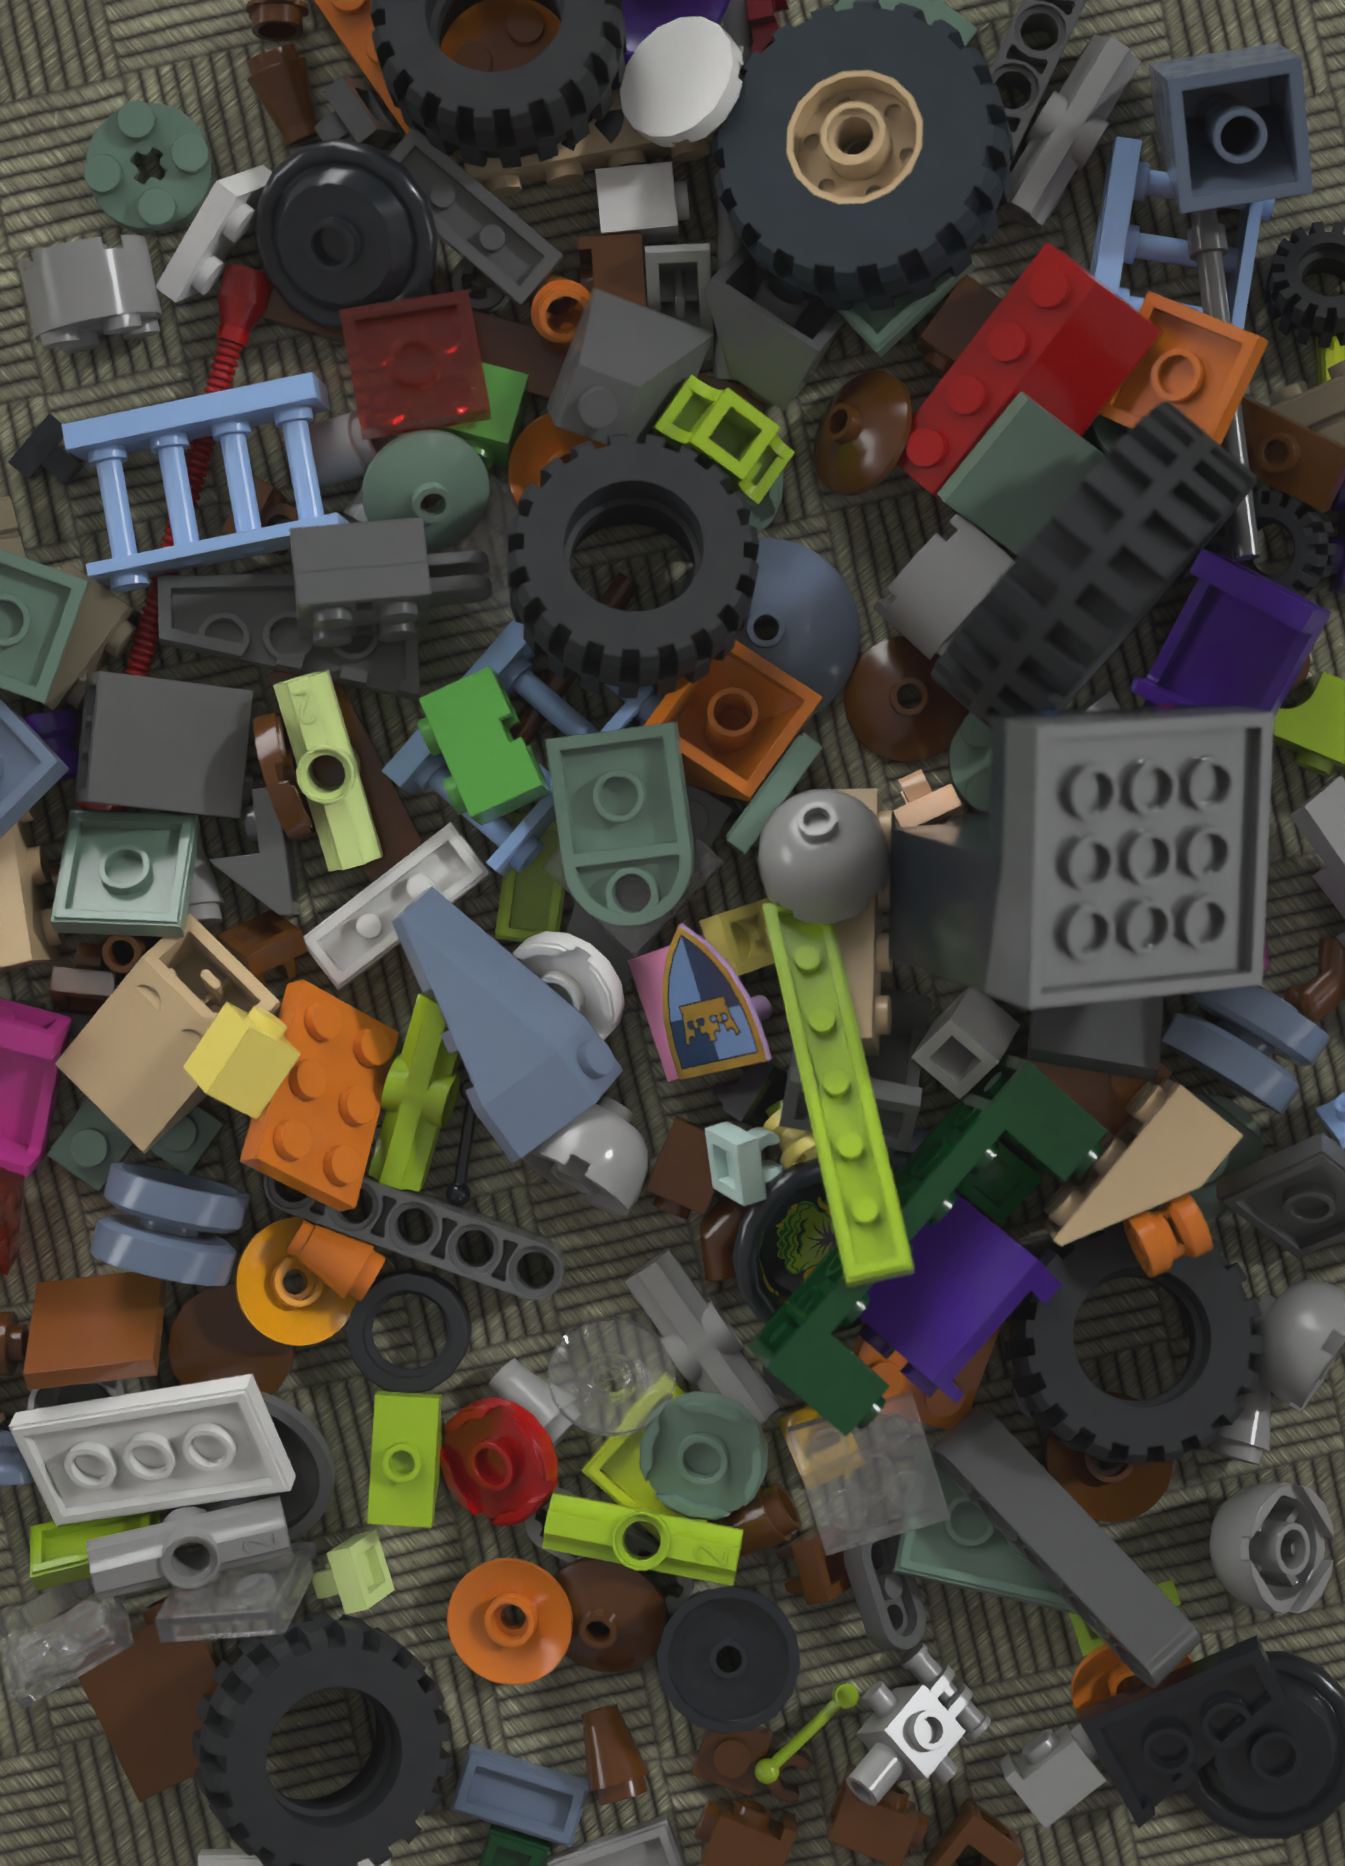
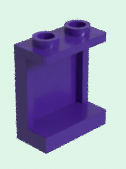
[1130,549,1332,718]
[857,1191,1062,1403]

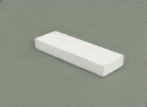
[303,822,492,990]

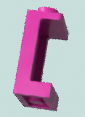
[0,998,74,1179]

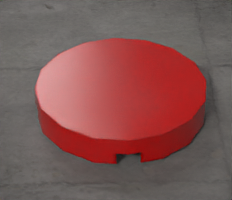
[440,1397,558,1527]

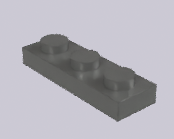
[389,128,563,308]

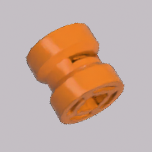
[1122,1193,1213,1278]

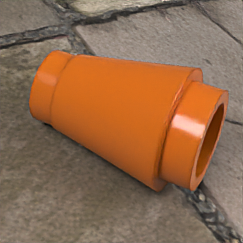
[531,274,590,343]
[286,1219,387,1301]

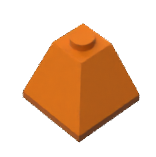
[643,640,823,802]

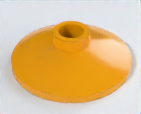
[235,1217,358,1346]

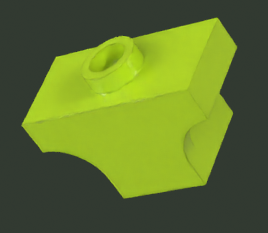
[650,374,795,507]
[1273,671,1345,776]
[367,1391,444,1528]

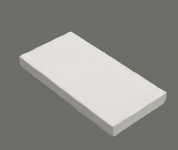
[8,1374,296,1526]

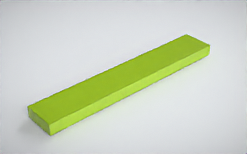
[762,902,914,1288]

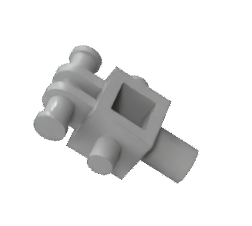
[846,1642,991,1806]

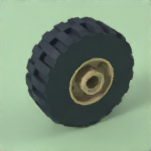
[712,0,1014,311]

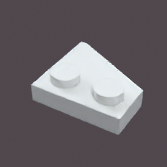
[155,165,272,302]

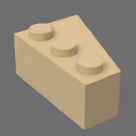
[0,804,65,974]

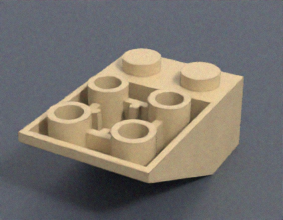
[55,913,281,1154]
[1043,1077,1243,1246]

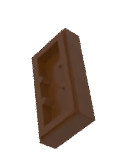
[1241,396,1345,512]

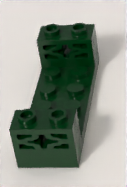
[747,1054,1108,1437]

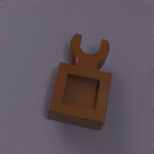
[691,1726,811,1802]

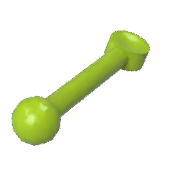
[755,1682,859,1784]

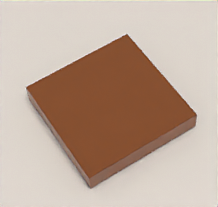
[23,1272,167,1390]

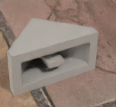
[645,243,714,361]

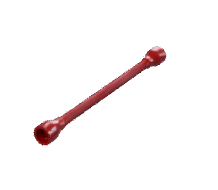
[74,264,273,812]

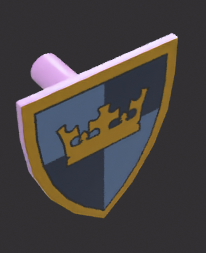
[662,924,772,1080]

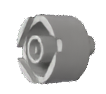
[18,234,163,354]
[873,513,1014,660]

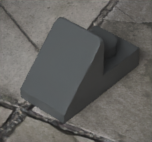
[209,787,301,916]

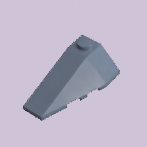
[392,887,624,1163]

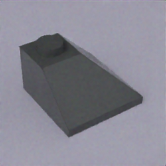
[704,245,847,411]
[546,287,714,449]

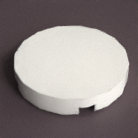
[620,16,743,147]
[512,931,625,1041]

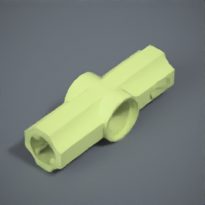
[273,669,383,872]

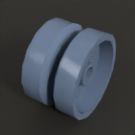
[1161,985,1330,1115]
[89,1162,251,1286]

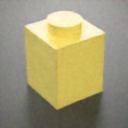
[183,1002,301,1120]

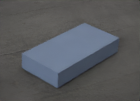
[450,1743,589,1848]

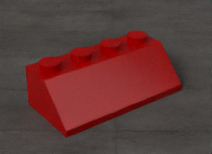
[896,242,1164,502]

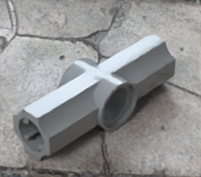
[997,34,1141,231]
[625,1248,779,1424]
[87,1495,292,1600]

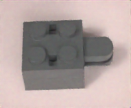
[290,517,493,647]

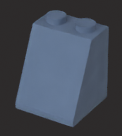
[1149,43,1313,214]

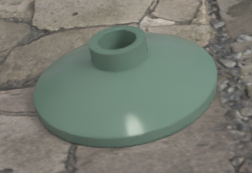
[361,430,490,553]

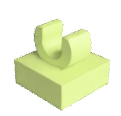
[310,1530,395,1615]

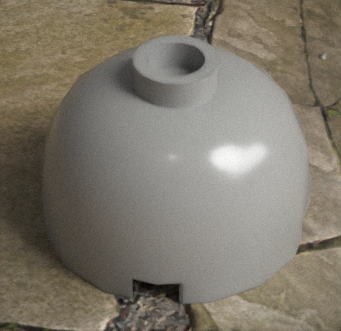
[758,789,891,924]
[521,1096,650,1216]
[1253,1280,1345,1412]
[1209,1481,1334,1614]

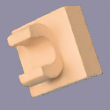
[893,769,964,828]

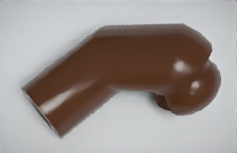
[1283,938,1345,1023]
[700,1195,750,1281]

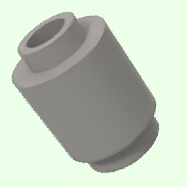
[308,411,389,489]

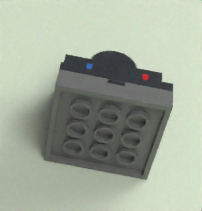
[889,704,1274,1009]

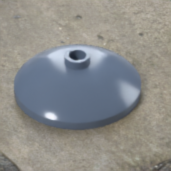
[677,538,860,717]

